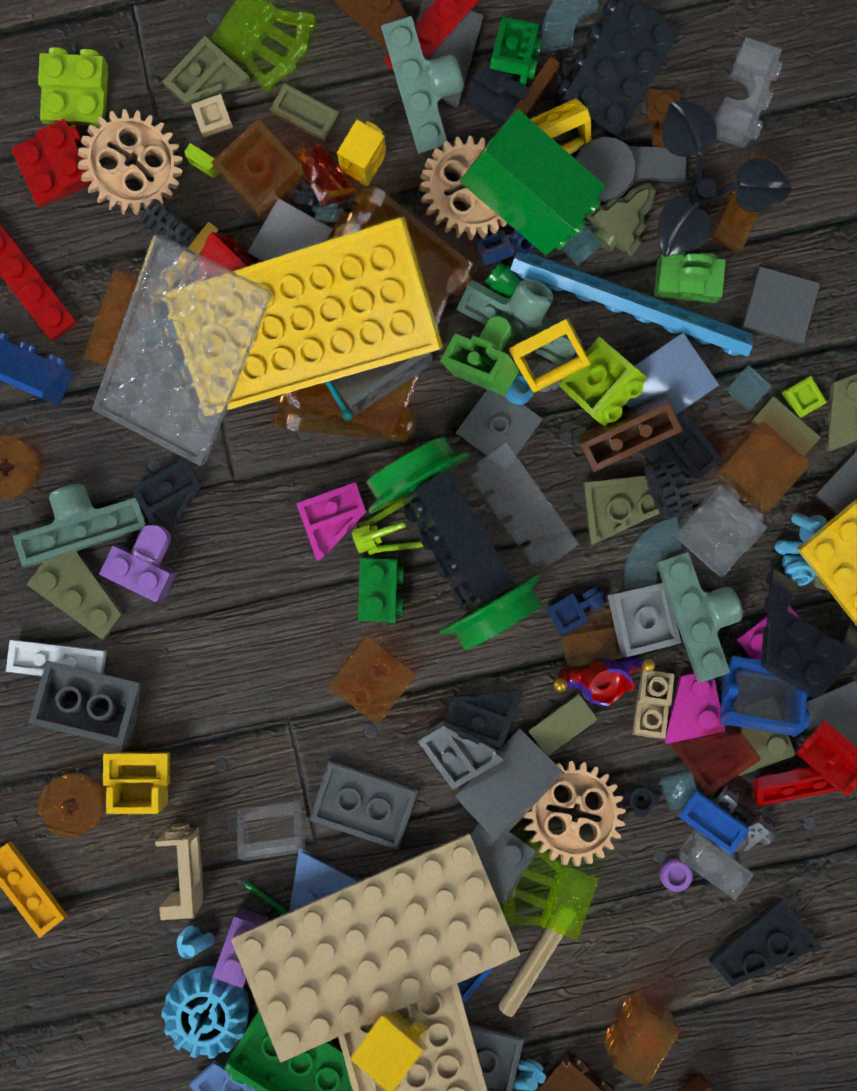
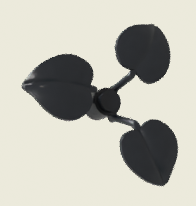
[658,101,792,257]

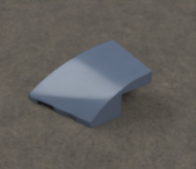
[625,333,719,414]

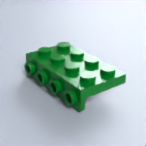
[224,1009,353,1091]

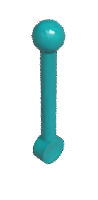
[325,381,354,421]

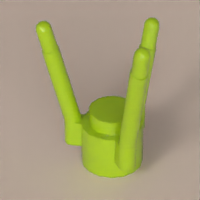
[351,496,423,555]

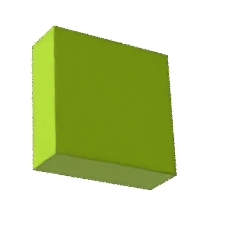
[184,143,221,178]
[782,376,827,419]

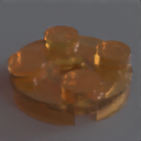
[0,436,40,499]
[38,773,104,838]

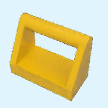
[530,98,591,155]
[509,318,591,393]

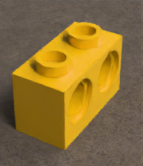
[337,120,386,187]

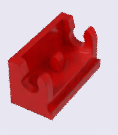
[796,720,857,797]

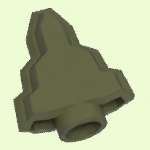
[586,183,656,256]

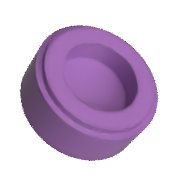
[659,858,693,892]

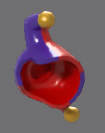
[553,655,655,706]

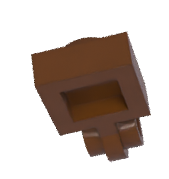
[645,89,680,148]

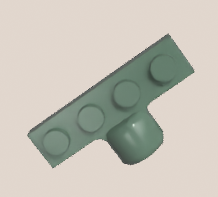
[381,16,464,154]
[456,279,582,366]
[12,484,146,568]
[656,552,743,683]

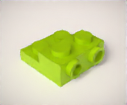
[38,47,108,126]
[558,337,648,427]

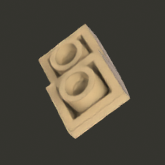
[632,670,674,739]

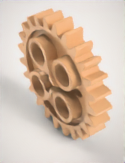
[78,109,183,215]
[419,136,507,240]
[523,761,626,866]

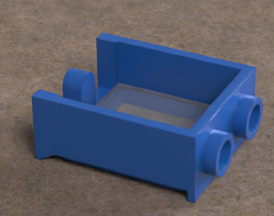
[720,656,810,737]

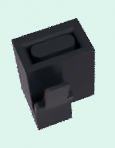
[465,59,531,127]

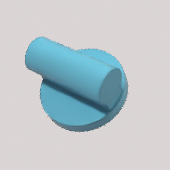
[791,512,828,542]
[782,555,817,586]
[177,926,215,959]
[513,1058,546,1091]

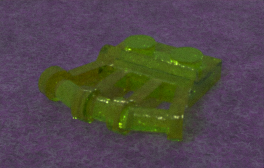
[210,0,316,94]
[503,837,600,941]

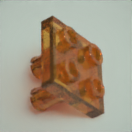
[328,636,416,725]

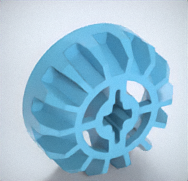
[162,966,250,1059]

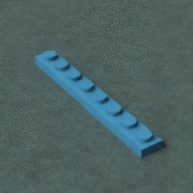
[510,250,753,357]

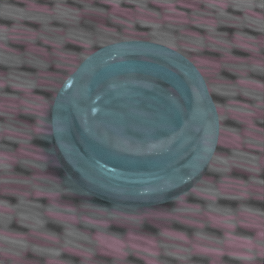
[312,200,344,222]

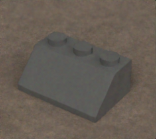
[332,352,433,416]
[28,661,141,748]

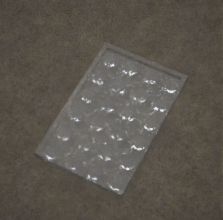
[92,234,273,466]

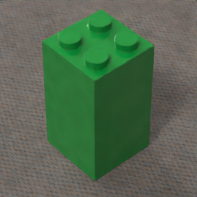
[459,109,606,255]

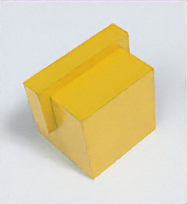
[103,752,170,814]
[350,1011,429,1091]

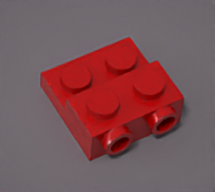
[11,119,92,208]

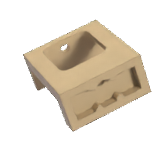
[155,823,204,920]

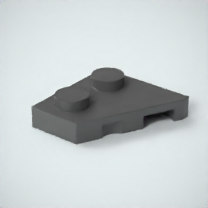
[417,720,504,789]
[470,823,538,903]

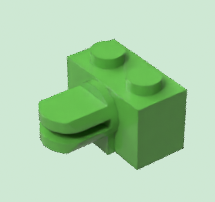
[654,252,726,303]
[440,316,519,397]

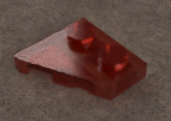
[296,144,358,206]
[671,732,761,795]

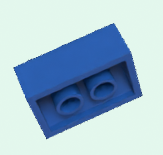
[0,332,74,406]

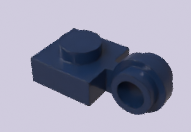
[474,230,535,266]
[546,585,607,636]

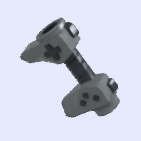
[711,784,777,851]

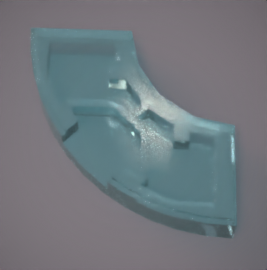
[541,0,599,52]
[623,517,682,589]

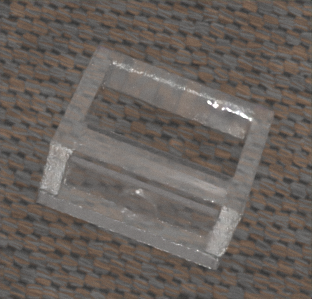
[237,801,306,861]

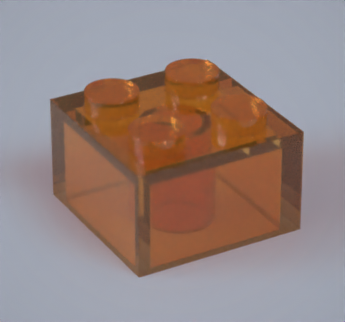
[211,119,305,218]
[714,421,811,513]
[604,991,680,1087]

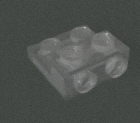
[674,485,767,577]

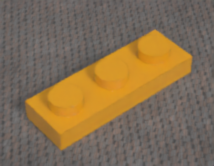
[0,841,68,938]

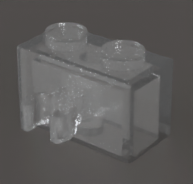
[677,829,754,901]

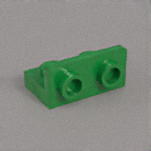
[490,17,542,87]
[358,558,404,623]

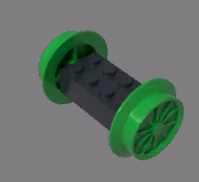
[367,436,543,650]

